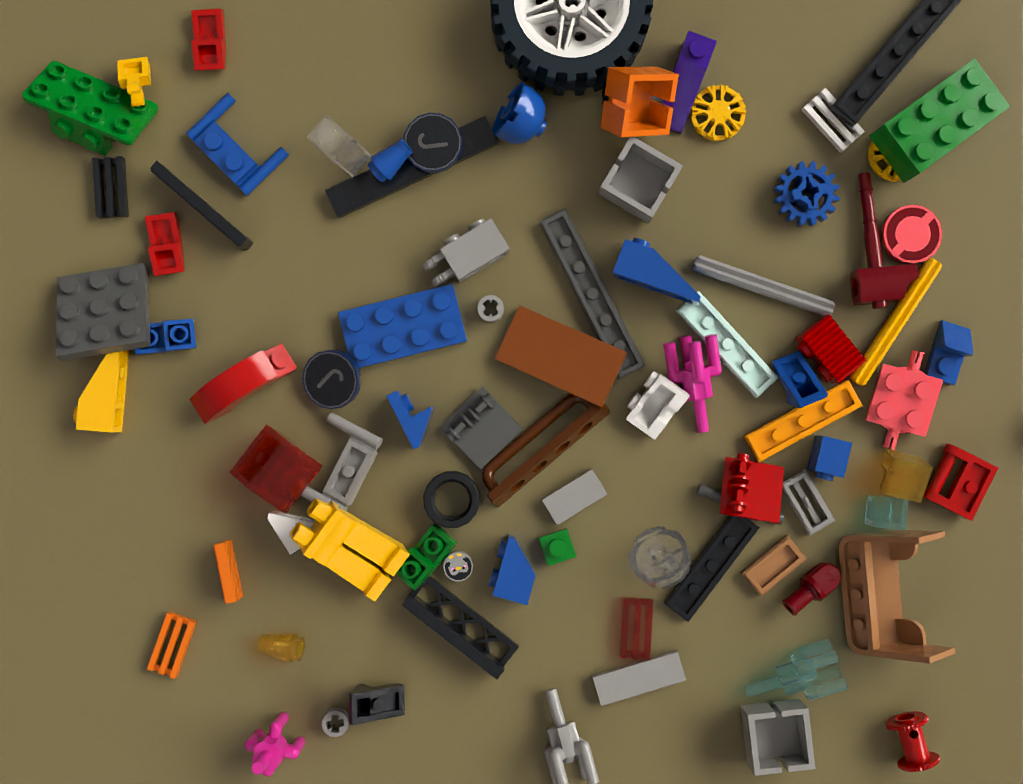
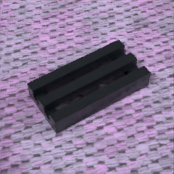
[92,156,129,219]

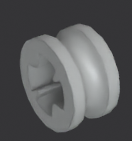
[477,295,504,323]
[322,707,349,737]

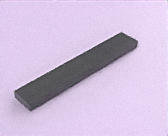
[539,208,646,379]

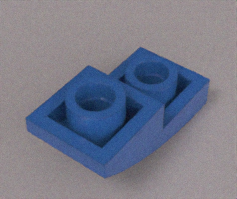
[135,319,196,355]

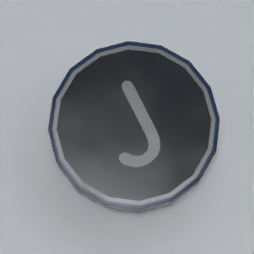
[404,113,463,174]
[302,350,361,409]

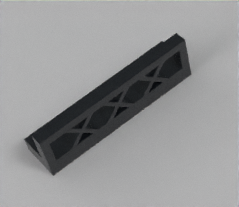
[402,576,519,680]

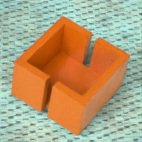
[600,66,679,137]

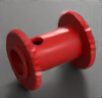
[886,711,941,772]

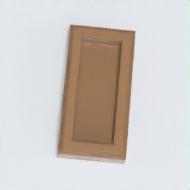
[741,535,807,596]

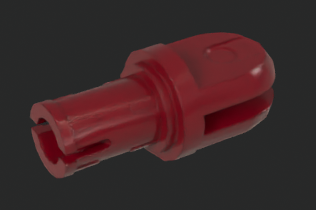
[782,563,841,616]

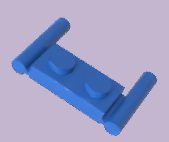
[186,92,289,196]

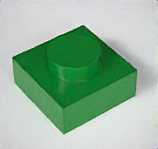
[539,528,576,566]

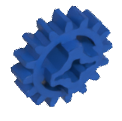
[773,161,840,227]

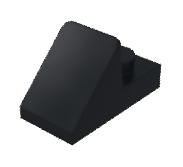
[349,683,405,725]

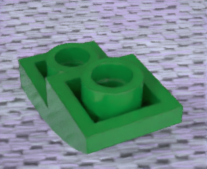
[396,524,457,590]

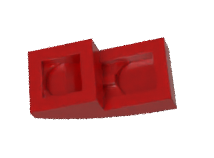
[191,9,226,71]
[144,211,185,276]

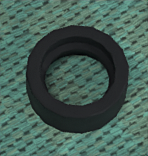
[423,471,480,528]

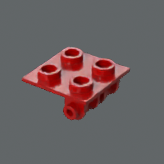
[719,453,784,524]

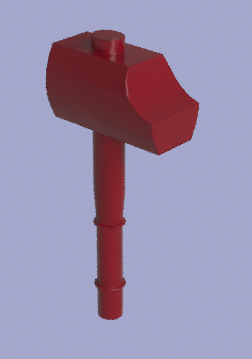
[850,172,919,309]

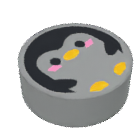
[443,551,473,582]

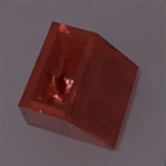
[229,424,323,514]

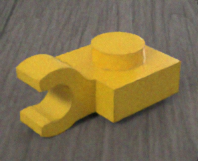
[117,57,151,107]

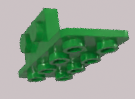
[22,61,158,156]

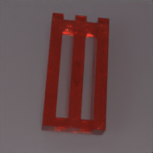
[620,597,653,660]

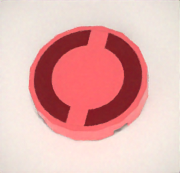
[881,205,942,264]

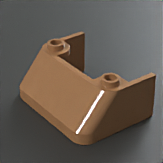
[839,530,955,664]

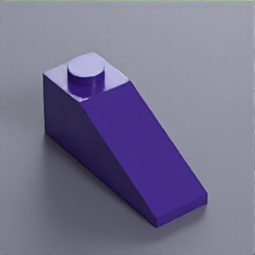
[661,31,717,134]

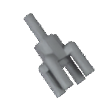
[544,688,600,784]

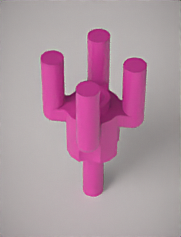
[663,334,722,433]
[244,712,306,777]

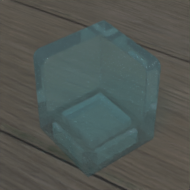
[864,495,908,530]

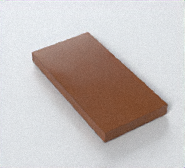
[495,305,627,408]

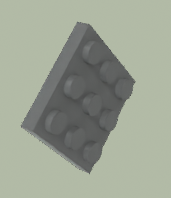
[56,263,151,361]

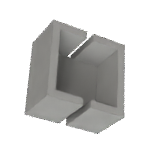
[598,137,683,223]
[740,699,816,776]

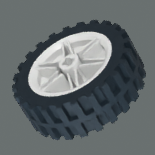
[490,0,653,96]

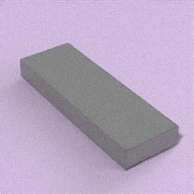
[592,650,686,706]

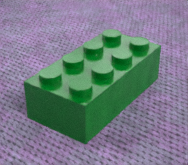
[869,58,1011,183]

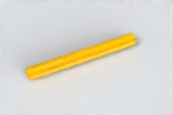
[850,258,942,386]

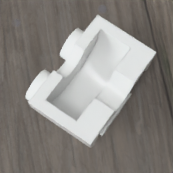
[626,371,689,440]

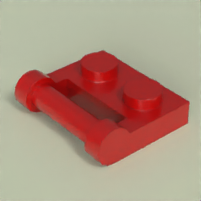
[920,443,998,521]

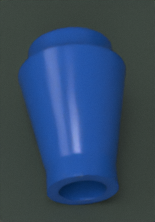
[367,139,413,182]

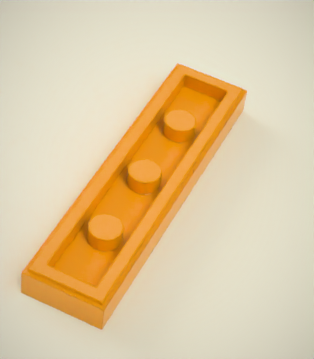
[743,380,863,462]

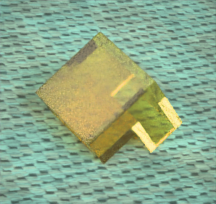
[880,448,933,503]

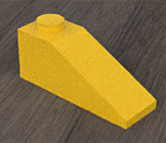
[73,350,129,433]

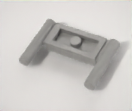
[292,412,383,511]

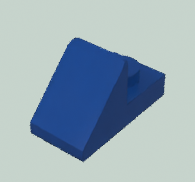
[924,320,974,385]
[772,351,828,408]
[386,391,434,449]

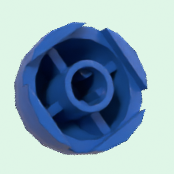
[492,82,547,145]

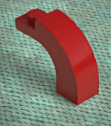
[189,343,297,424]

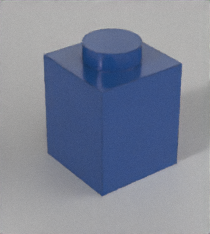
[807,435,852,482]

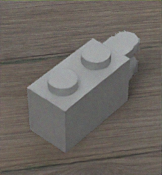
[422,218,510,286]

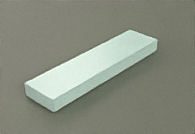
[676,291,779,398]

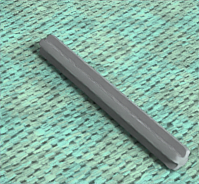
[693,255,835,316]

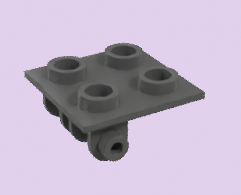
[440,386,523,470]

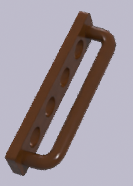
[482,394,610,507]

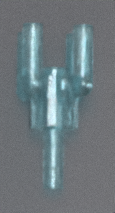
[744,638,849,700]

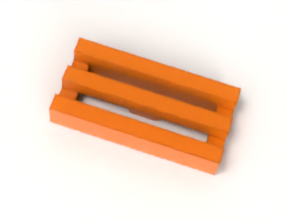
[213,539,243,604]
[147,611,197,679]

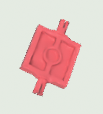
[865,350,943,450]

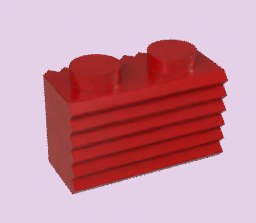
[795,314,866,384]

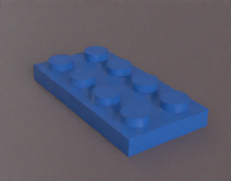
[338,284,467,369]

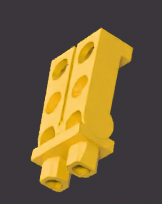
[289,498,410,602]

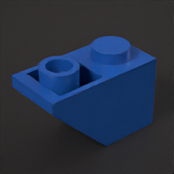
[489,534,535,605]

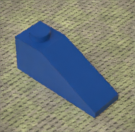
[613,238,701,306]

